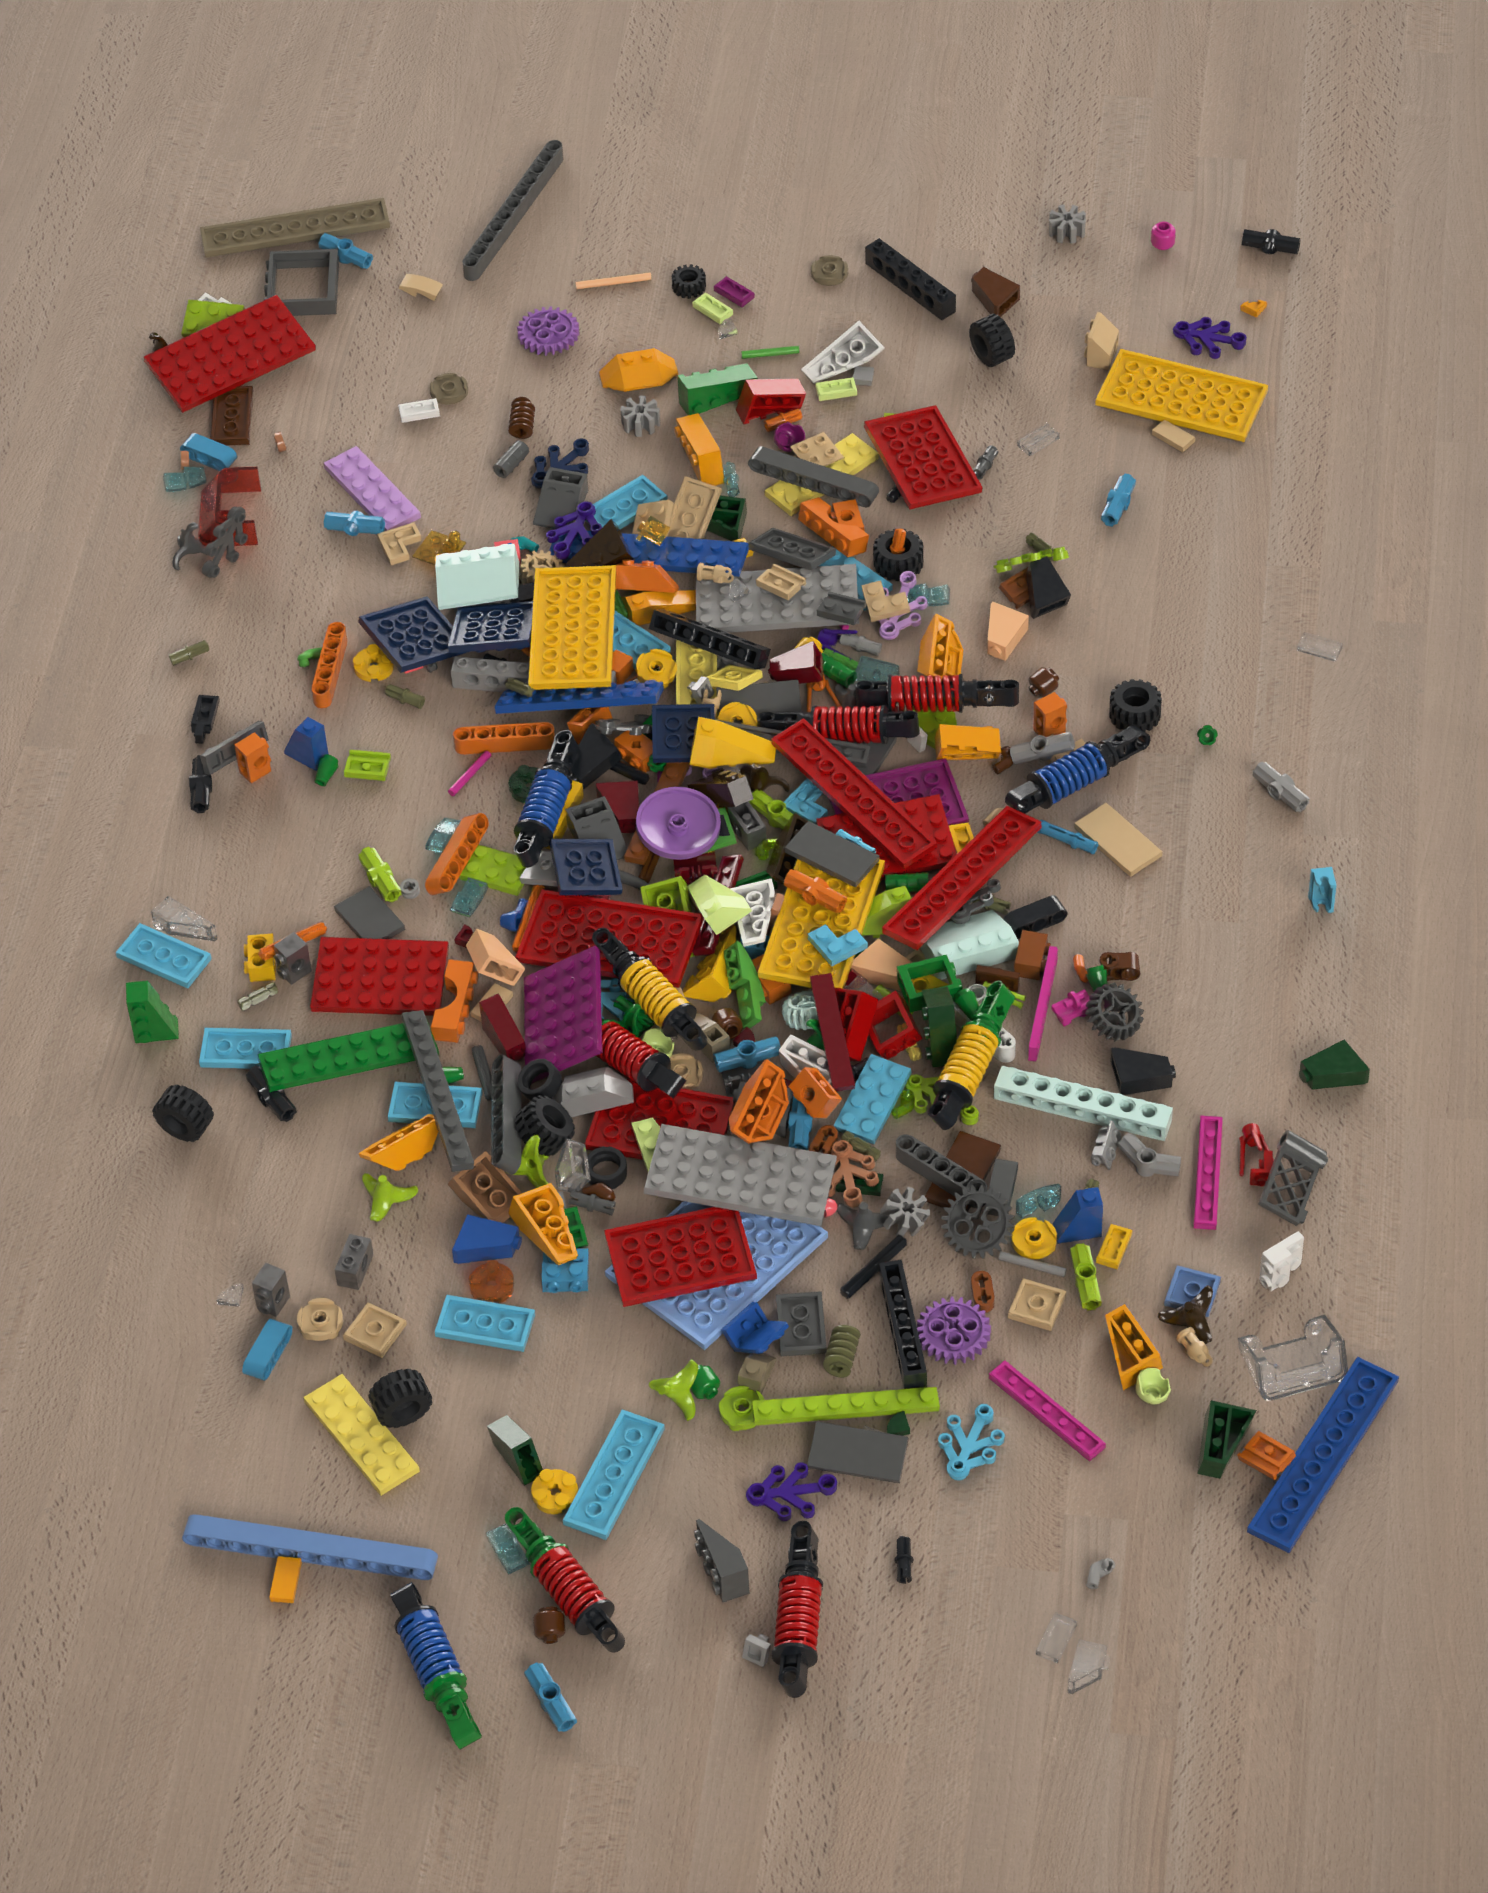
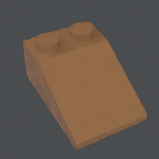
[448,1151,522,1223]

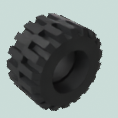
[969,314,1015,367]
[873,529,924,581]
[1109,679,1162,732]
[152,1085,214,1142]
[515,1095,575,1156]
[368,1369,432,1428]

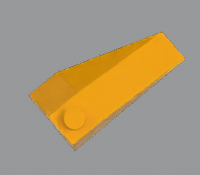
[621,590,696,626]

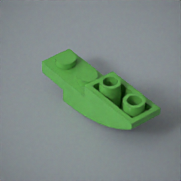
[724,941,766,1029]

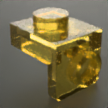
[636,516,670,546]

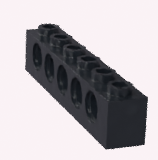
[865,238,956,320]
[648,609,771,669]
[879,1259,927,1389]

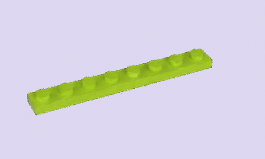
[752,1387,940,1426]

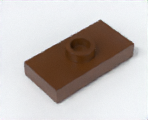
[975,965,1020,992]

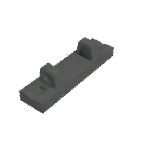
[200,721,269,775]

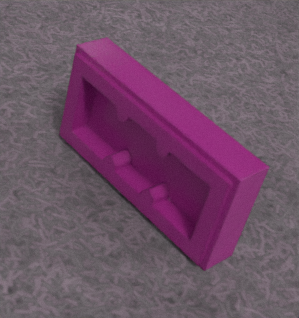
[714,276,755,307]

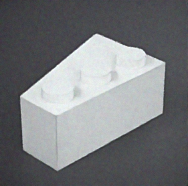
[779,1034,832,1086]

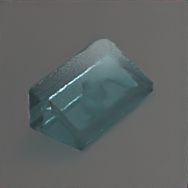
[856,656,899,681]

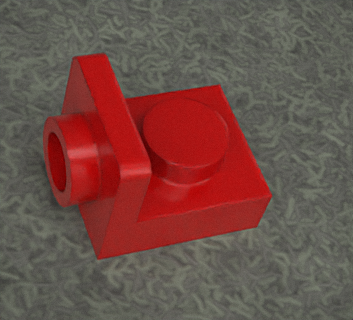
[1250,1150,1273,1187]

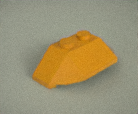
[599,348,678,392]
[917,614,963,681]
[358,1114,439,1171]

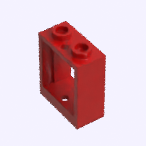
[869,990,923,1060]

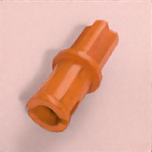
[764,409,803,432]
[889,528,906,554]

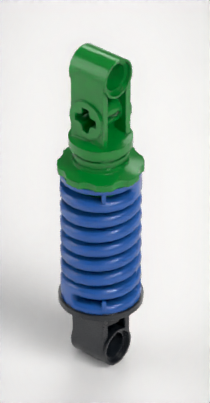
[390,1582,482,1750]

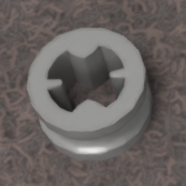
[400,878,420,899]

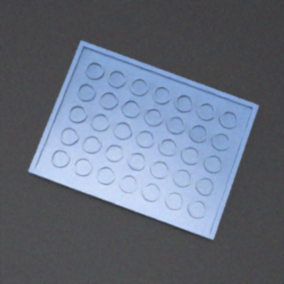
[605,1201,828,1350]

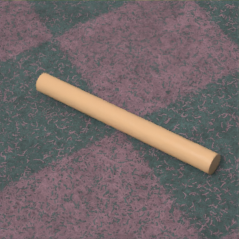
[576,273,651,289]

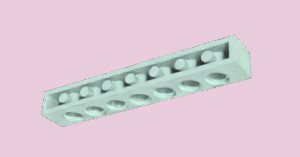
[994,1066,1173,1141]

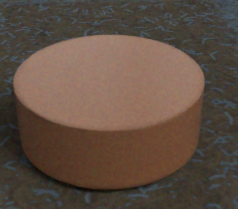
[273,432,286,452]
[181,451,189,470]

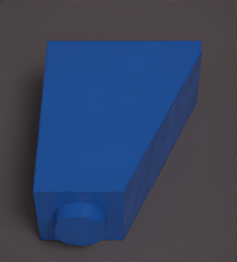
[284,717,328,771]
[1053,1187,1103,1244]
[452,1214,522,1264]

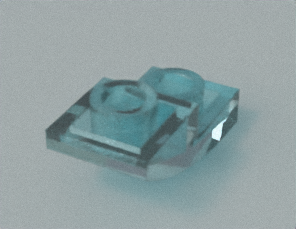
[163,467,206,492]
[907,583,950,607]
[425,818,461,853]
[450,877,488,917]
[1016,1184,1061,1218]
[486,1524,530,1574]

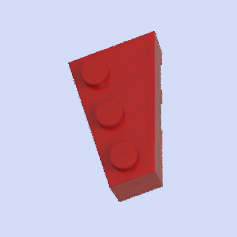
[736,379,806,425]
[835,988,878,1062]

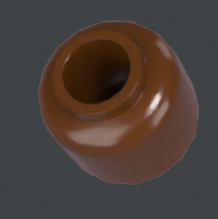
[1028,667,1059,697]
[711,1007,743,1039]
[533,1606,565,1644]

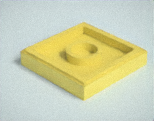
[707,665,763,691]

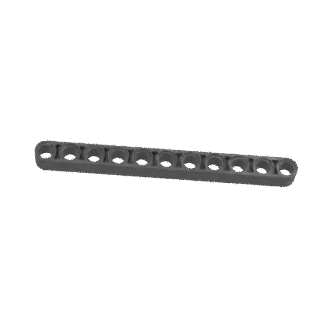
[462,140,563,281]

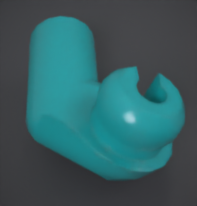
[510,536,539,552]

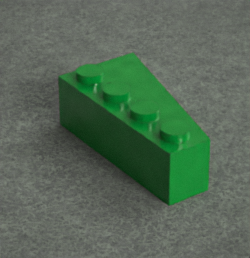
[677,363,758,415]

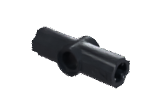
[1241,229,1301,255]
[189,755,212,813]
[246,1066,297,1122]

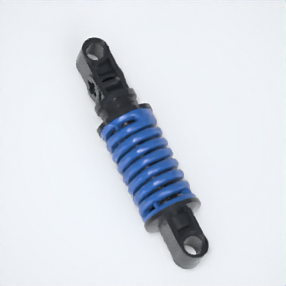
[1005,725,1151,814]
[513,730,579,868]

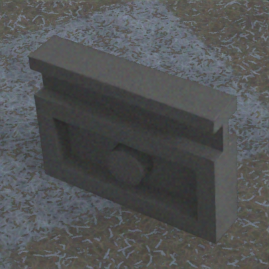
[817,591,866,625]

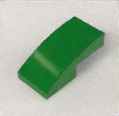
[564,1206,588,1249]

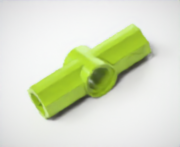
[748,790,793,830]
[358,847,402,903]
[1070,1243,1102,1311]

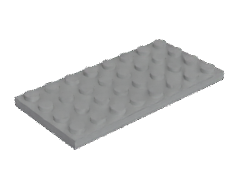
[696,564,859,633]
[644,1124,837,1226]

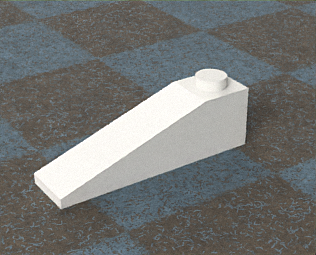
[801,321,885,384]
[730,878,776,947]

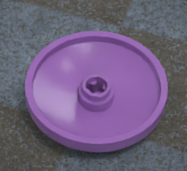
[636,787,721,860]

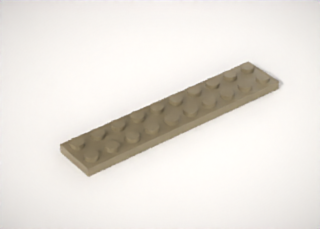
[200,198,390,258]

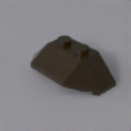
[766,813,808,885]

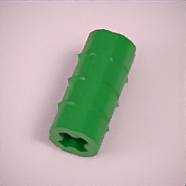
[822,653,857,688]
[885,872,928,893]

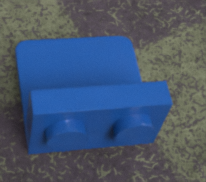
[721,1302,789,1354]

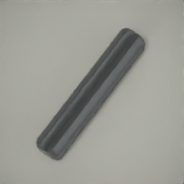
[472,1045,492,1101]

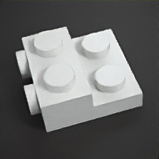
[1259,1231,1304,1291]

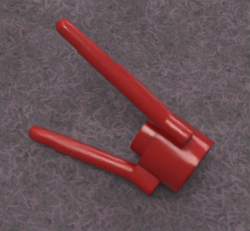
[1239,1123,1274,1176]

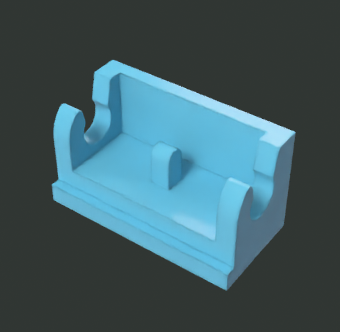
[1308,867,1337,913]

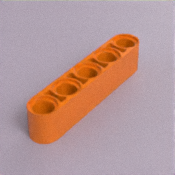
[312,622,347,708]
[453,722,555,755]
[425,813,489,895]

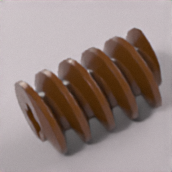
[508,397,535,439]

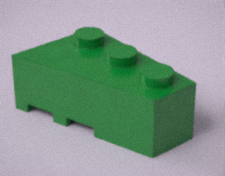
[126,980,179,1043]

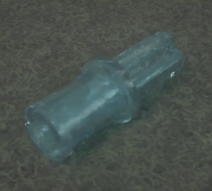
[724,461,740,497]

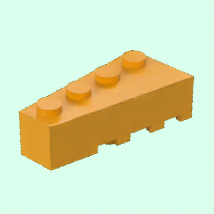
[674,413,725,486]

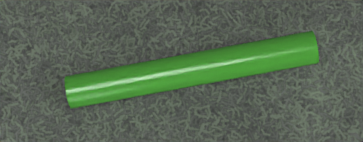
[741,346,799,359]

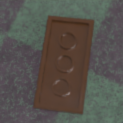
[210,386,254,446]
[925,1131,1001,1212]

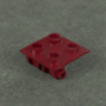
[673,852,718,886]

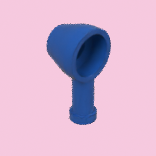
[500,898,528,932]

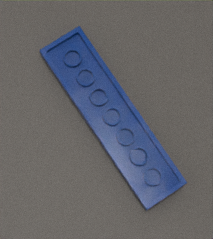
[495,680,664,714]

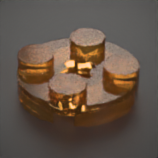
[469,1260,515,1304]

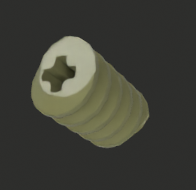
[823,1325,861,1378]

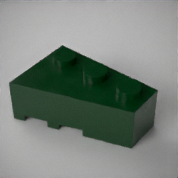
[707,495,747,541]
[922,987,957,1067]
[1197,1400,1257,1479]

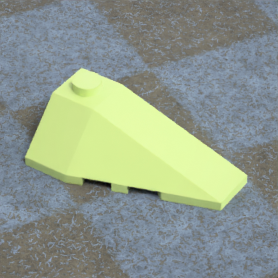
[688,875,752,935]

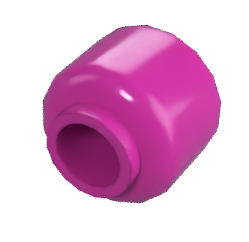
[1151,221,1176,250]

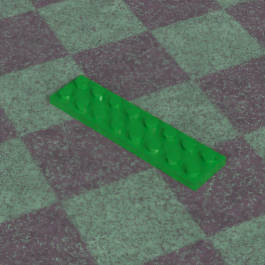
[258,1019,439,1092]

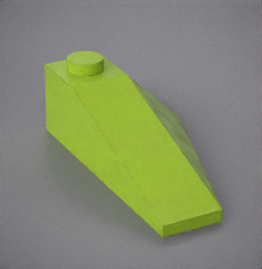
[640,876,695,958]
[862,886,912,938]

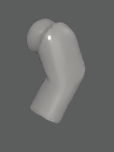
[1086,1558,1115,1589]

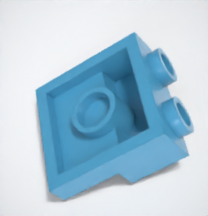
[542,1248,589,1293]

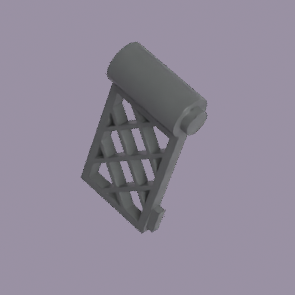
[1258,1130,1328,1226]

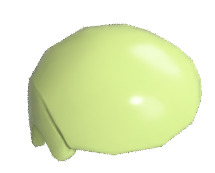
[642,1028,674,1058]
[1135,1368,1171,1405]

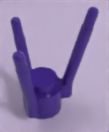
[818,628,858,661]

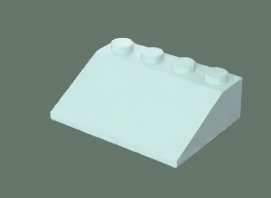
[435,544,520,610]
[920,910,1019,980]

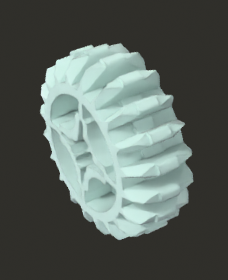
[782,989,839,1030]

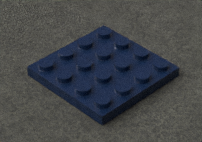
[358,596,468,673]
[448,601,533,654]

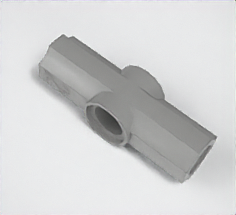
[1010,732,1075,765]
[1252,762,1310,813]

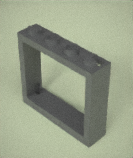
[264,249,339,316]

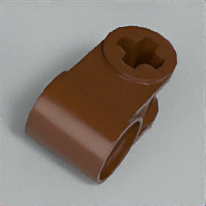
[1099,952,1141,981]

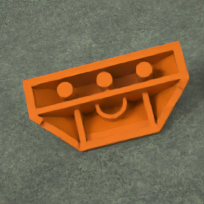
[616,559,679,593]
[728,1059,789,1144]

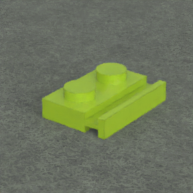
[344,750,391,781]

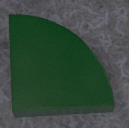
[887,1411,910,1436]

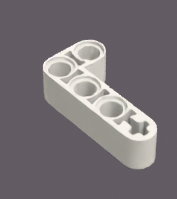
[953,984,1016,1063]

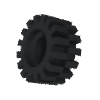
[672,264,706,299]

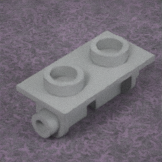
[1091,1121,1121,1170]

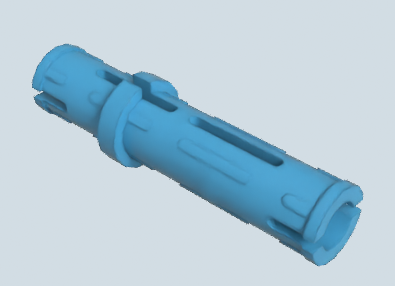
[1038,819,1098,854]

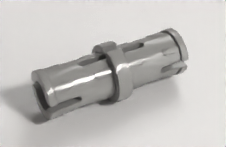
[839,634,882,656]

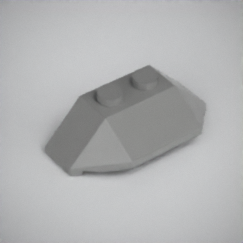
[552,1066,634,1117]

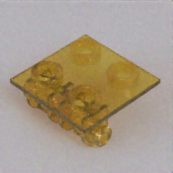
[412,530,466,566]

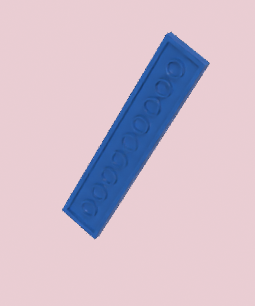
[549,530,749,577]
[1247,1357,1399,1553]

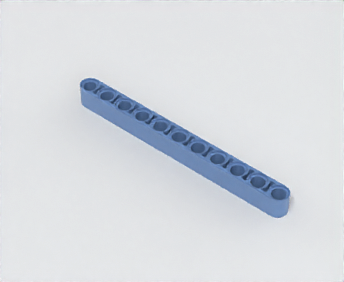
[182,1515,438,1580]

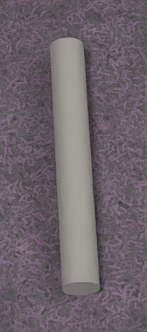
[999,1251,1067,1277]

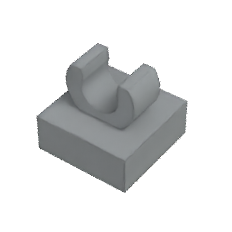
[687,676,715,704]
[742,1634,771,1667]

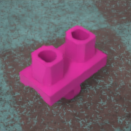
[1051,989,1089,1026]

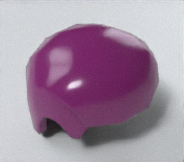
[774,422,805,452]

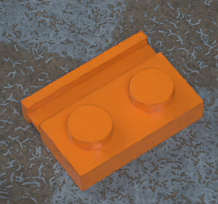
[1237,1431,1296,1480]

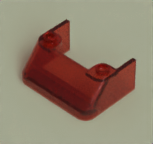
[198,466,261,546]

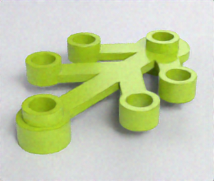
[993,546,1069,573]
[905,1074,979,1125]

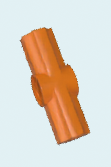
[784,869,847,914]

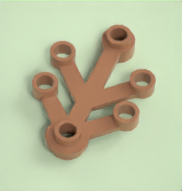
[828,1140,879,1208]

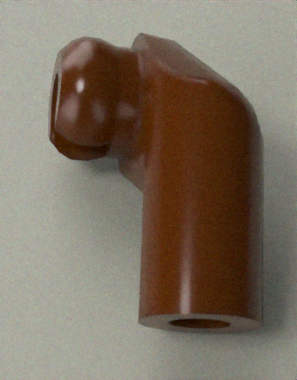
[993,746,1013,774]
[582,1182,616,1202]

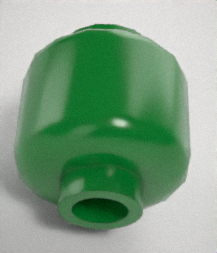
[690,1365,721,1400]

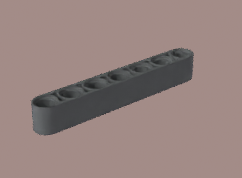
[748,446,879,508]
[491,1054,521,1175]

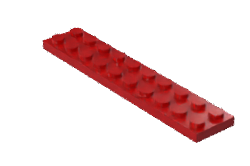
[771,718,937,869]
[882,806,1042,950]

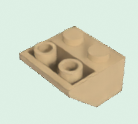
[1084,312,1119,370]

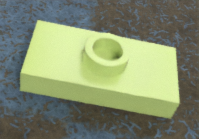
[692,292,733,324]
[815,377,857,401]

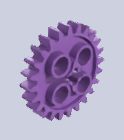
[517,306,579,356]
[917,1296,991,1365]

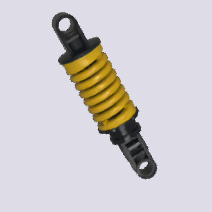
[592,928,708,1051]

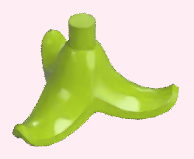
[506,1135,548,1188]
[362,1173,418,1222]
[648,1359,698,1421]

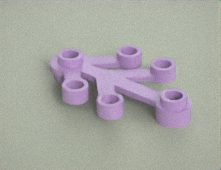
[879,571,928,640]

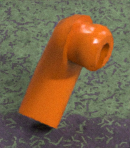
[1073,954,1088,983]

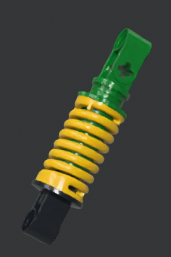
[928,981,1015,1130]

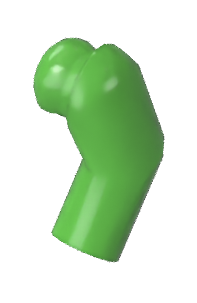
[297,647,322,667]

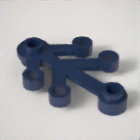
[531,438,589,488]

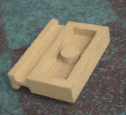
[756,564,806,601]

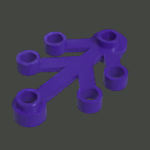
[1173,317,1247,359]
[546,501,602,560]
[746,1462,837,1522]

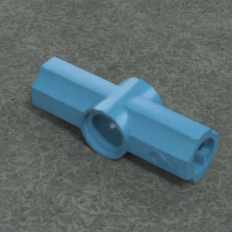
[318,233,373,269]
[1101,473,1136,527]
[324,511,386,536]
[713,1036,781,1072]
[789,1096,812,1150]
[524,1662,577,1732]

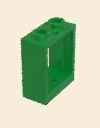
[897,954,963,1013]

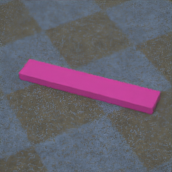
[1028,946,1058,1062]
[1194,1115,1223,1230]
[989,1360,1106,1462]

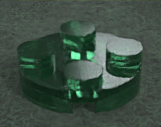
[508,765,540,803]

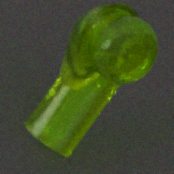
[755,838,777,860]
[891,1089,915,1119]

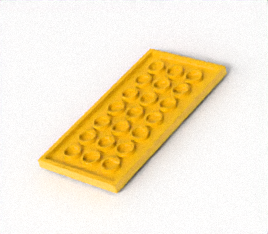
[1095,349,1268,442]
[528,565,616,690]
[758,859,885,989]

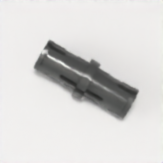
[973,445,999,480]
[569,1190,616,1216]

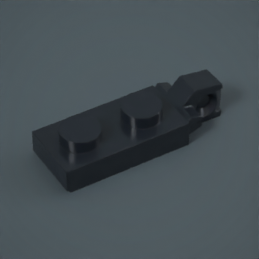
[191,695,220,744]

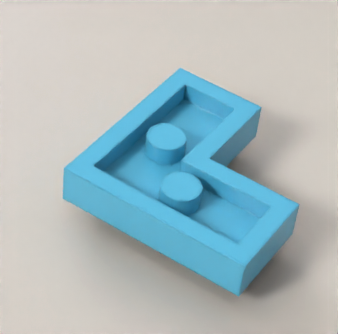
[784,779,828,825]
[808,924,868,967]

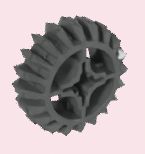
[1085,983,1144,1042]

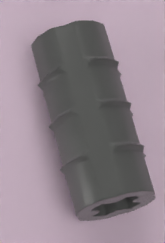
[493,440,529,478]

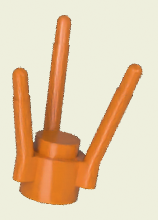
[806,673,841,712]

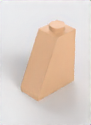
[987,602,1029,661]
[466,929,525,986]
[851,938,912,991]

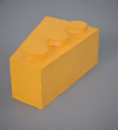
[935,724,1001,760]
[1105,1304,1163,1391]

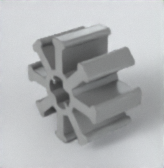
[1049,205,1086,244]
[621,395,661,437]
[880,1187,930,1236]

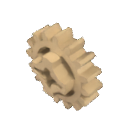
[520,550,564,583]

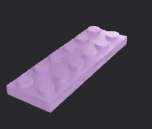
[324,446,421,531]

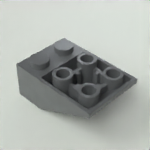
[533,467,589,529]
[566,796,627,860]
[694,1519,750,1603]

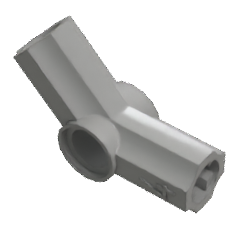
[1118,1133,1181,1177]

